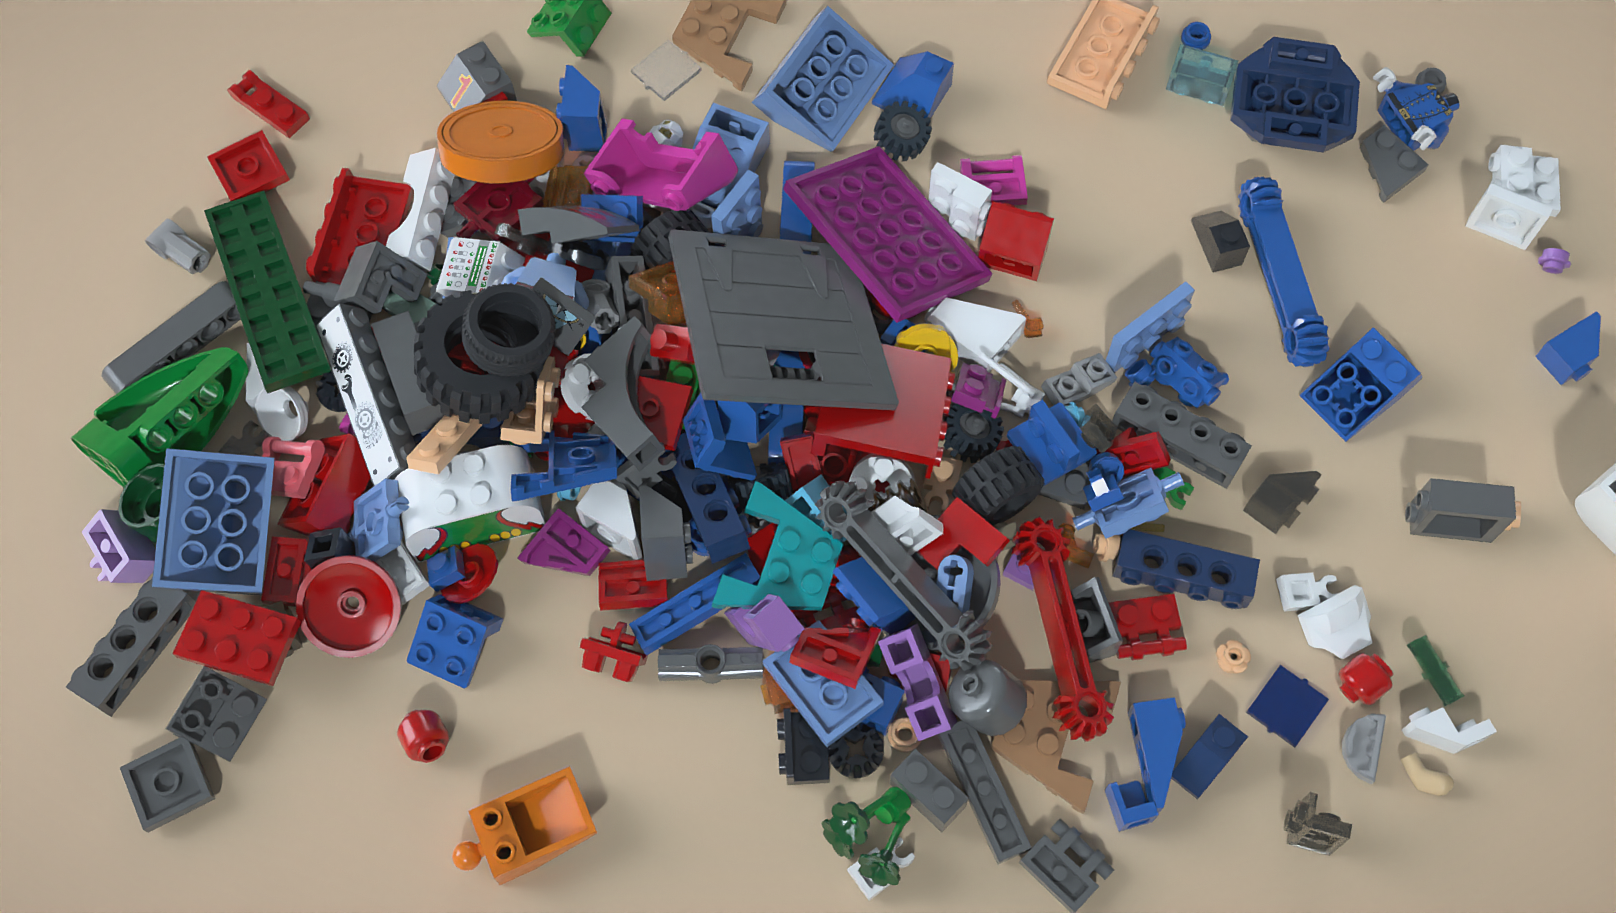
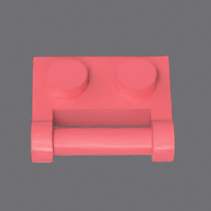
[262,436,325,499]

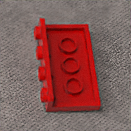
[306,168,414,285]

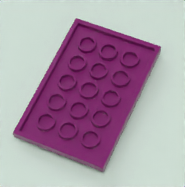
[783,146,993,323]

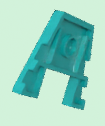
[711,481,843,611]

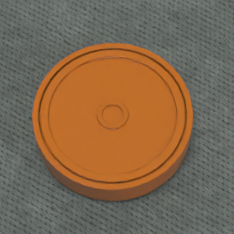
[437,101,564,183]

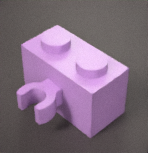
[82,509,156,583]

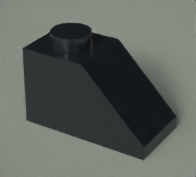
[1191,211,1250,272]

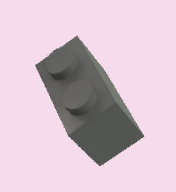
[890,749,969,832]

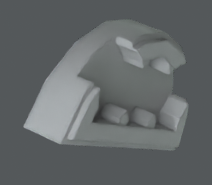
[1342,713,1386,784]

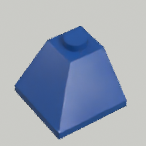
[872,51,954,119]

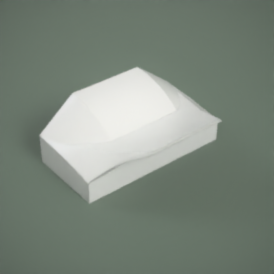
[871,496,943,556]
[1297,585,1372,659]

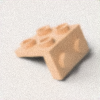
[501,357,560,445]

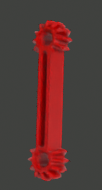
[1011,516,1114,742]

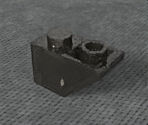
[1243,471,1322,534]

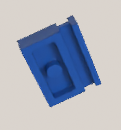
[581,194,643,243]

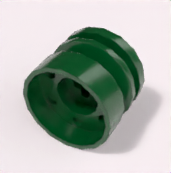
[118,463,165,543]

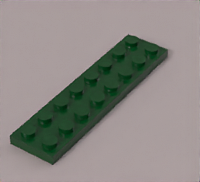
[204,191,332,394]

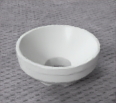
[255,386,309,441]

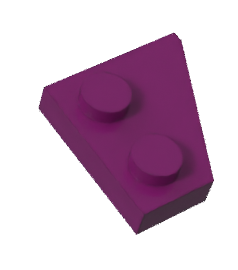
[517,508,611,576]

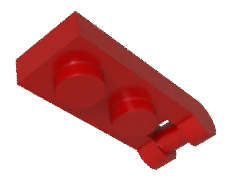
[227,70,310,139]

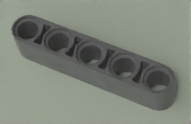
[101,281,241,394]

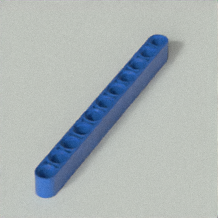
[768,161,815,465]

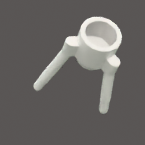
[980,353,1046,418]

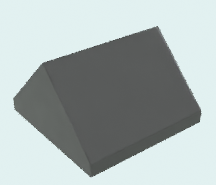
[1070,577,1123,663]

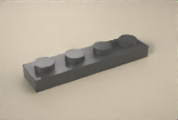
[938,721,1032,864]

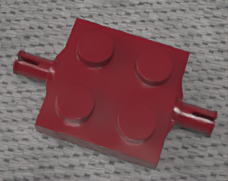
[453,177,544,243]

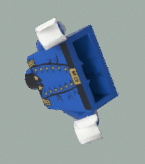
[1373,67,1460,151]

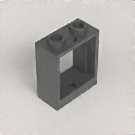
[1405,478,1516,543]

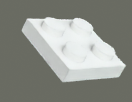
[1465,183,1553,250]

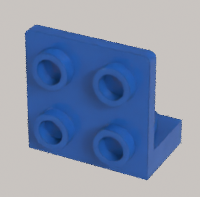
[683,392,757,481]
[407,594,503,688]

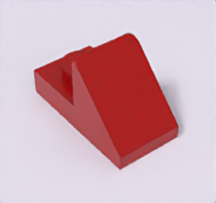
[1096,427,1171,477]

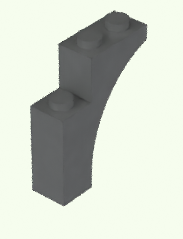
[581,316,665,472]

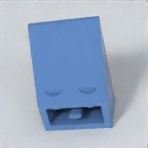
[692,103,770,209]

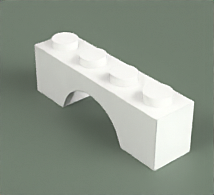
[386,148,455,272]

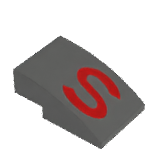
[518,206,640,243]

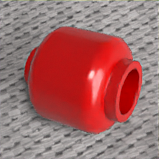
[1339,653,1394,705]
[397,709,450,763]

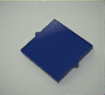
[1246,665,1329,748]

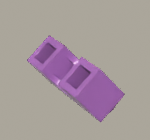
[724,594,805,652]
[878,623,957,741]

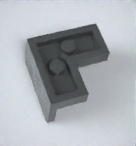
[334,241,427,314]

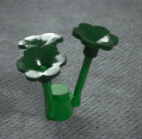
[821,787,911,886]

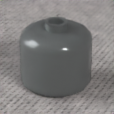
[949,659,1027,736]

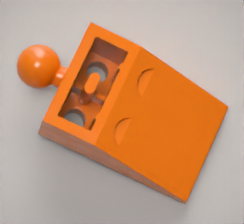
[452,766,597,885]

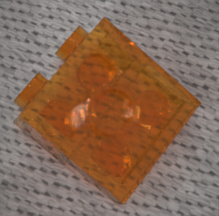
[629,261,686,325]

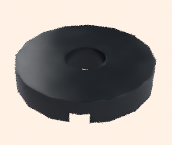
[547,236,610,270]

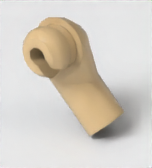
[1401,753,1454,796]

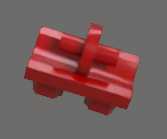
[579,621,648,682]

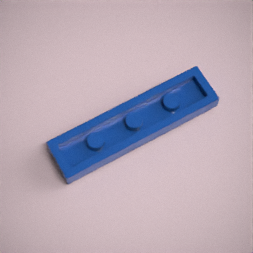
[629,553,760,655]

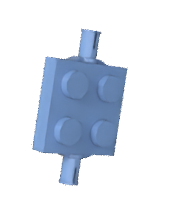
[1072,468,1185,539]
[347,479,409,562]

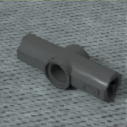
[658,644,764,684]

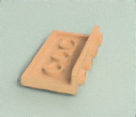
[1047,0,1160,109]

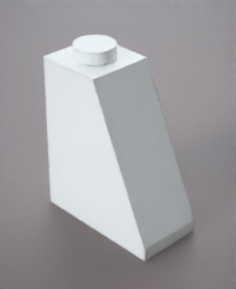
[924,298,1027,372]

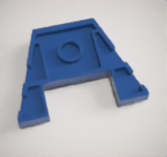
[510,431,617,502]

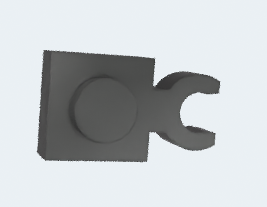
[616,442,677,498]

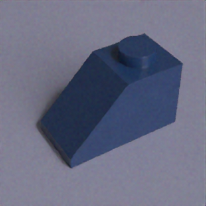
[1171,714,1248,800]

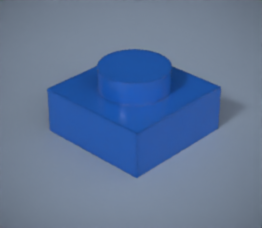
[427,545,465,592]

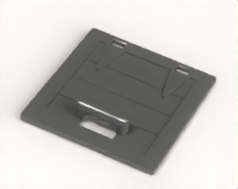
[668,229,899,410]

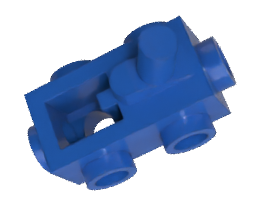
[1150,337,1229,409]

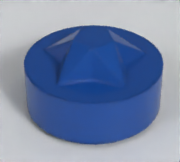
[1089,452,1124,483]

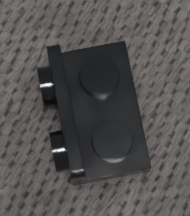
[777,708,830,785]

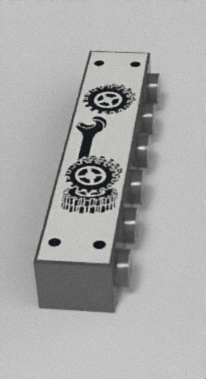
[315,303,416,486]

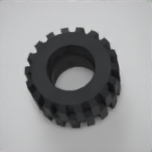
[630,209,715,292]
[952,446,1045,526]

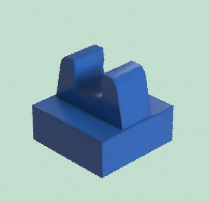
[1083,467,1124,512]

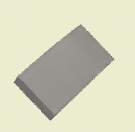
[1041,353,1117,406]

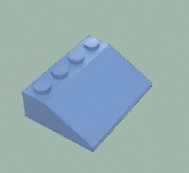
[751,6,894,152]
[152,449,275,595]

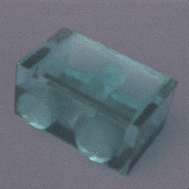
[1166,44,1239,106]

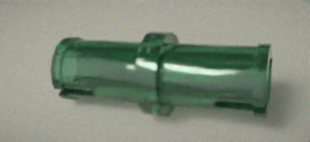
[1406,635,1465,707]

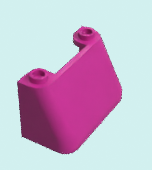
[584,119,738,211]

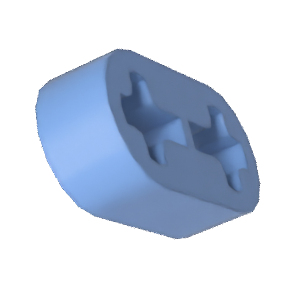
[936,555,974,613]

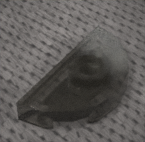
[494,223,553,257]

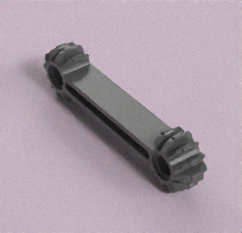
[814,481,993,671]

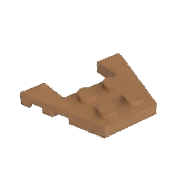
[672,0,786,91]
[990,680,1121,814]

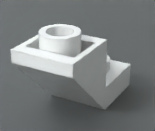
[1402,707,1497,754]

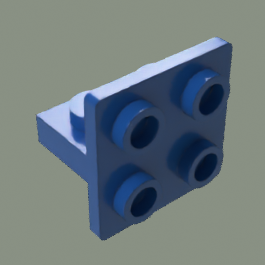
[1007,400,1097,486]

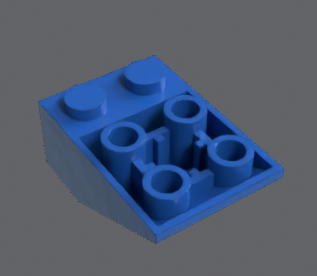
[1299,327,1423,442]

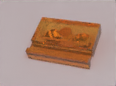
[542,165,593,207]

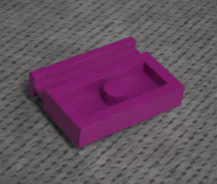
[951,363,1007,419]

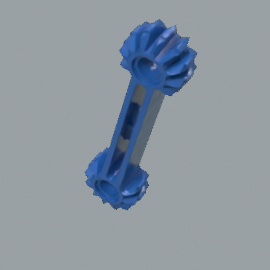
[1238,176,1330,367]

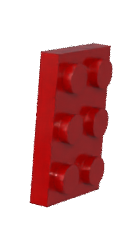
[172,590,301,686]

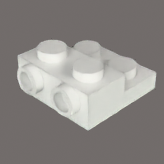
[1488,145,1561,217]
[928,162,992,241]

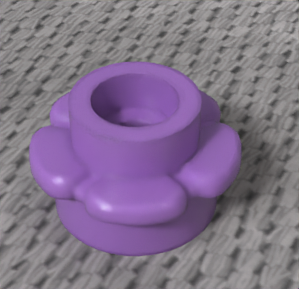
[1538,248,1571,274]

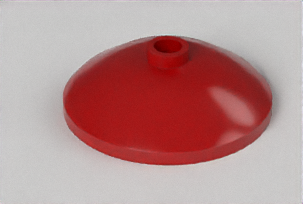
[296,555,402,658]

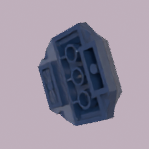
[1230,37,1360,153]

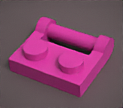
[960,155,1028,206]

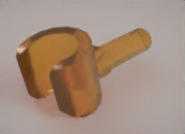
[1012,300,1044,338]

